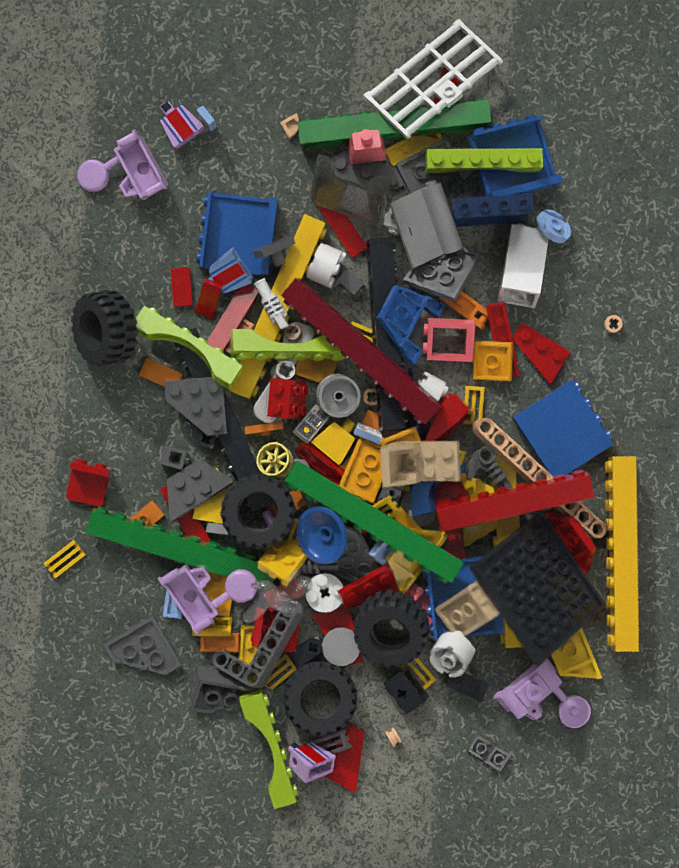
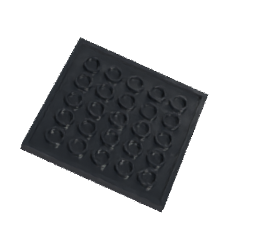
[469,510,607,666]

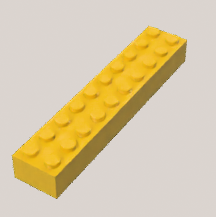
[604,456,639,652]

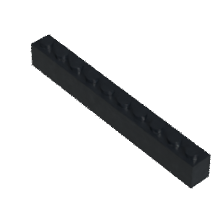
[366,237,408,431]
[173,327,274,512]

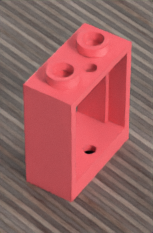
[423,318,475,362]

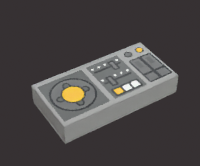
[293,405,331,444]

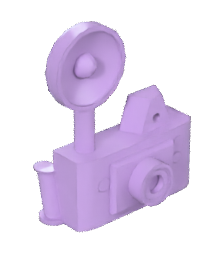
[77,129,168,200]
[158,564,258,635]
[493,658,591,728]

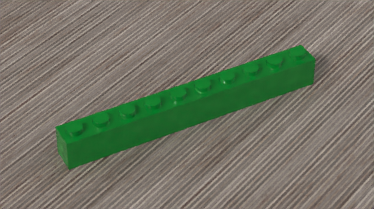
[298,98,491,149]
[285,461,464,583]
[85,507,274,590]

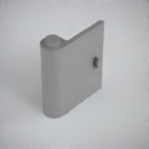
[389,180,463,268]

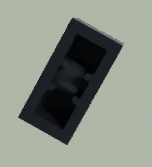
[383,666,429,714]
[445,672,489,703]

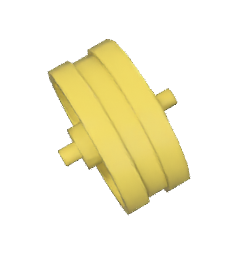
[257,442,293,479]

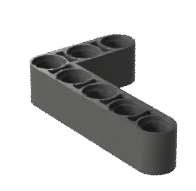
[213,600,304,689]

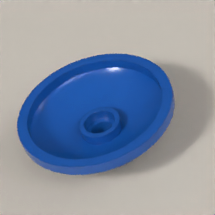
[297,506,347,564]

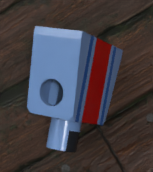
[208,247,253,293]

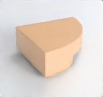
[280,113,299,140]

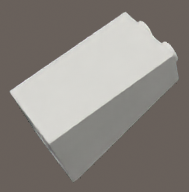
[497,224,549,308]

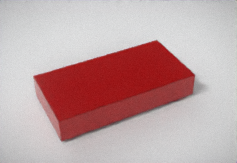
[171,267,193,307]
[195,278,223,319]

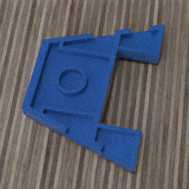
[377,285,446,366]

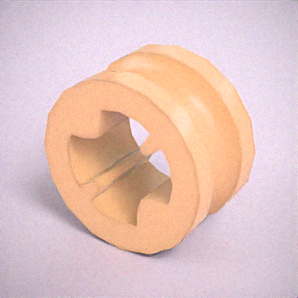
[604,315,622,333]
[363,388,377,406]
[385,727,402,747]

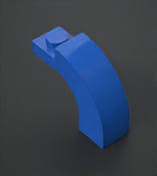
[411,465,466,516]

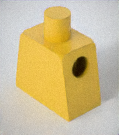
[311,418,356,466]

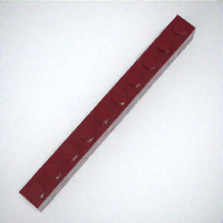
[281,278,443,424]

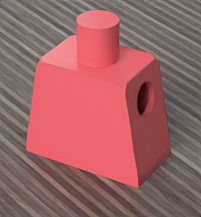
[348,129,386,165]

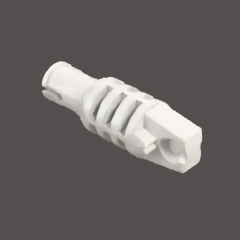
[254,278,289,329]

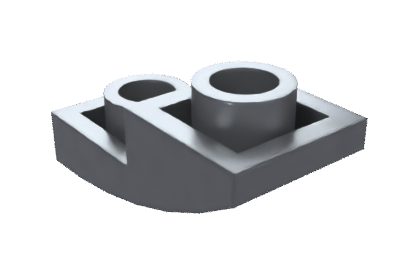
[466,733,511,771]

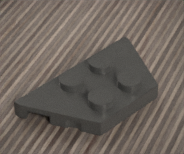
[167,459,235,522]

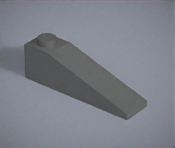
[189,666,274,713]

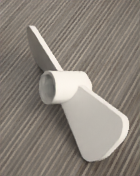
[254,322,314,423]

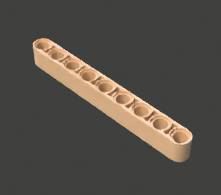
[472,418,607,538]

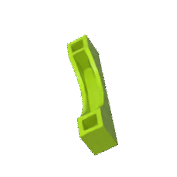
[425,148,543,173]
[135,306,243,390]
[230,329,345,361]
[239,689,299,809]

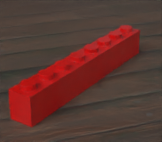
[435,470,594,532]

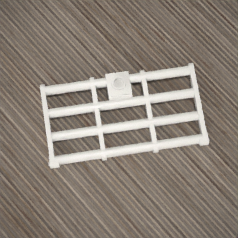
[363,19,503,139]

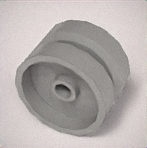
[316,373,361,418]

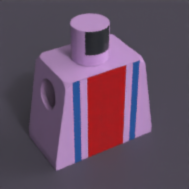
[160,101,204,150]
[288,742,336,783]

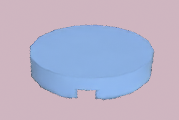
[536,209,571,243]

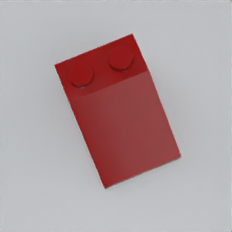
[425,393,474,441]

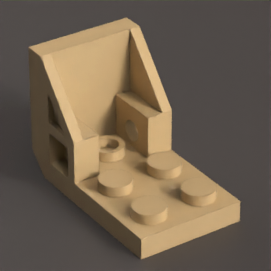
[381,441,461,487]
[435,580,500,636]

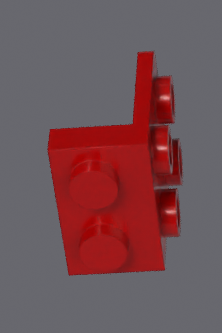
[267,378,308,419]
[66,458,111,507]
[251,608,300,653]

